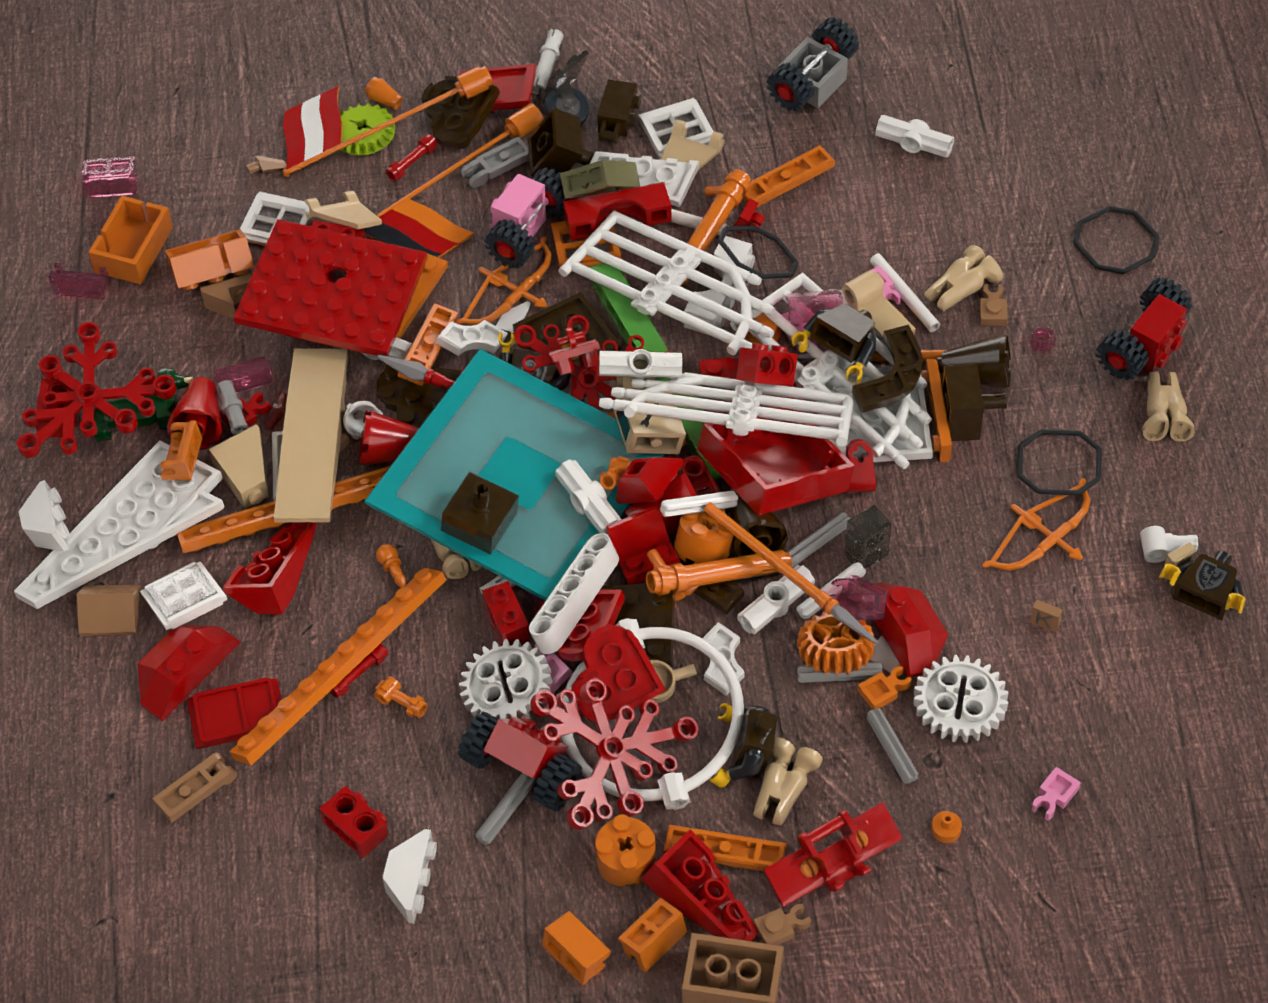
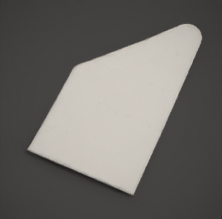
[496,301,531,333]

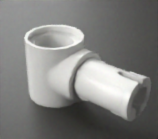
[1140,526,1199,563]

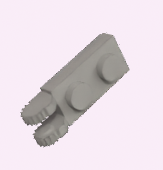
[460,137,529,188]

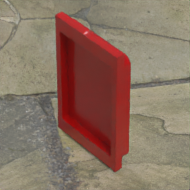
[460,64,537,111]
[187,677,282,749]

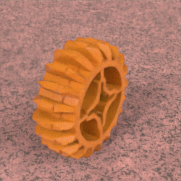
[797,612,875,677]

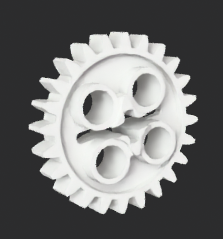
[459,639,553,719]
[913,655,1008,743]

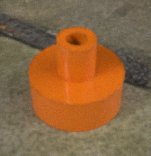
[931,811,962,843]

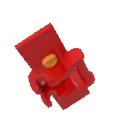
[763,802,903,907]

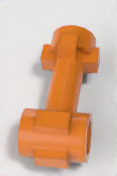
[600,456,631,490]
[374,676,428,718]

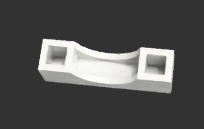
[684,236,755,335]

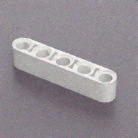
[529,533,619,654]

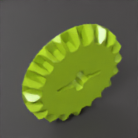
[340,102,395,155]

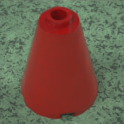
[167,377,222,450]
[359,410,420,465]

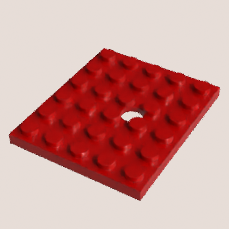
[234,219,427,356]

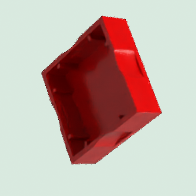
[697,407,855,516]

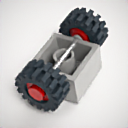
[766,17,859,111]

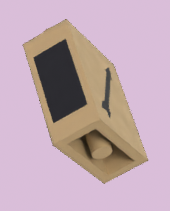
[613,388,686,454]

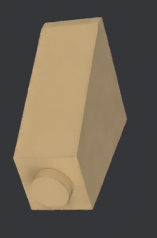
[209,424,269,509]

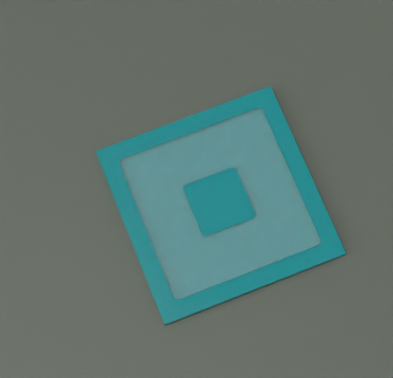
[365,349,664,601]

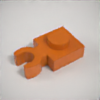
[857,666,912,710]

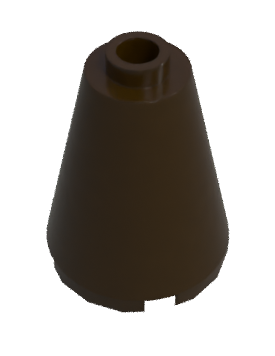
[937,335,1011,388]
[730,490,788,557]

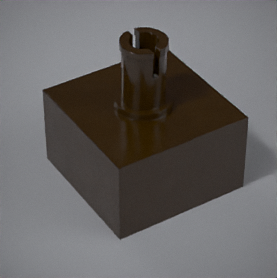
[528,107,594,176]
[942,364,1007,442]
[441,472,519,555]

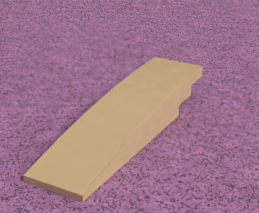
[274,349,348,522]

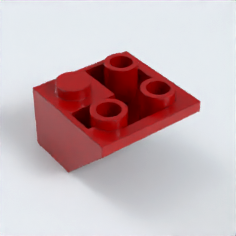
[615,457,684,504]

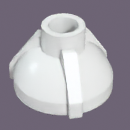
[343,401,383,440]

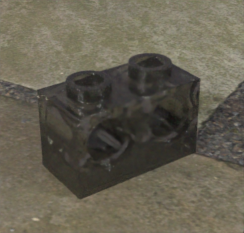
[844,505,892,569]

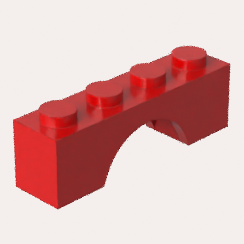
[563,182,672,241]

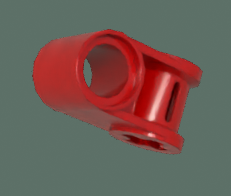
[845,439,876,493]
[680,456,720,496]

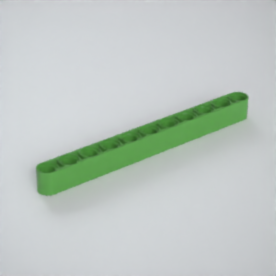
[589,262,722,480]

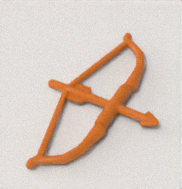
[455,236,552,325]
[982,478,1091,571]

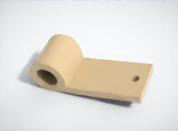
[842,270,916,340]

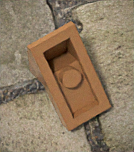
[200,273,252,319]

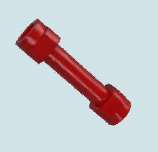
[385,134,438,182]
[330,643,389,698]

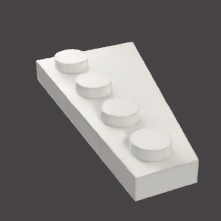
[590,151,700,207]

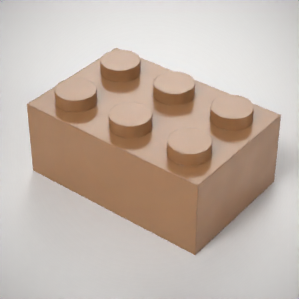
[682,933,784,1003]

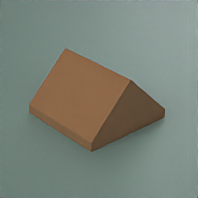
[77,585,141,636]

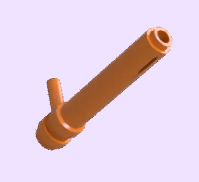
[680,169,751,286]
[646,549,792,595]

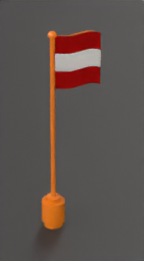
[282,66,494,177]

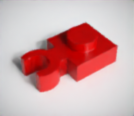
[220,392,271,435]

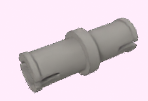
[216,380,248,434]

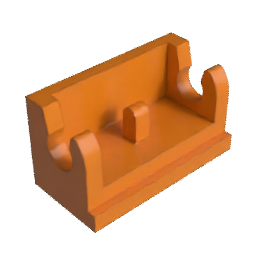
[160,421,202,480]
[618,898,687,973]
[541,911,611,986]

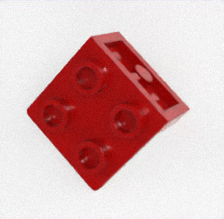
[606,506,680,585]

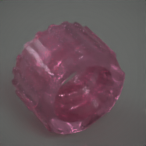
[1031,327,1056,352]

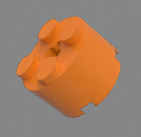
[674,509,734,564]
[595,815,656,887]

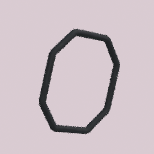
[1073,206,1160,274]
[718,226,798,279]
[1017,429,1102,496]

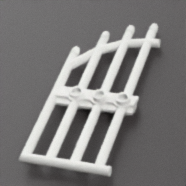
[559,211,775,355]
[730,272,932,469]
[599,372,854,447]

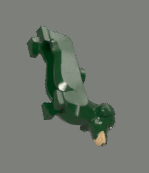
[86,368,193,442]

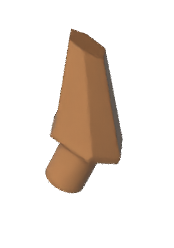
[246,156,287,175]

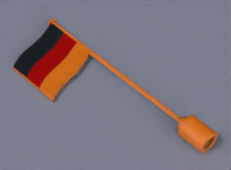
[364,103,544,258]

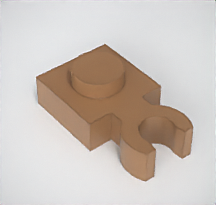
[980,284,1008,326]
[754,904,811,945]

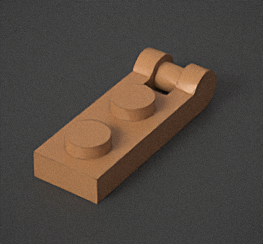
[152,753,237,823]

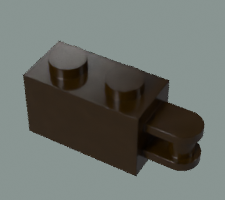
[597,79,641,144]

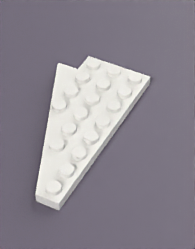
[14,440,225,609]

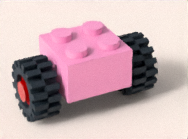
[484,168,572,269]

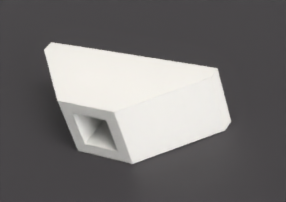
[19,480,70,552]
[383,829,437,924]

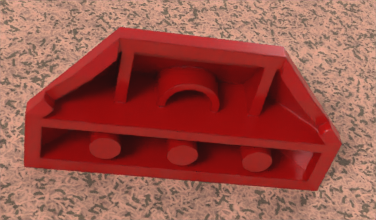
[856,582,948,678]
[138,625,240,722]

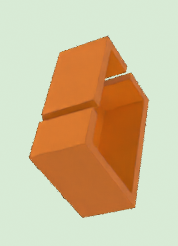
[88,195,173,284]
[165,229,254,290]

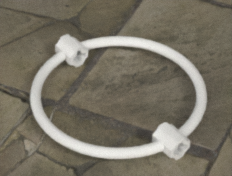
[560,618,744,810]

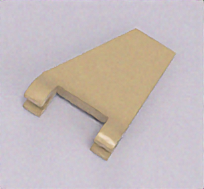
[660,119,725,170]
[305,191,382,229]

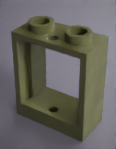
[560,160,640,199]

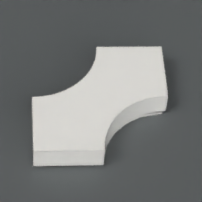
[436,320,507,356]
[702,622,745,696]

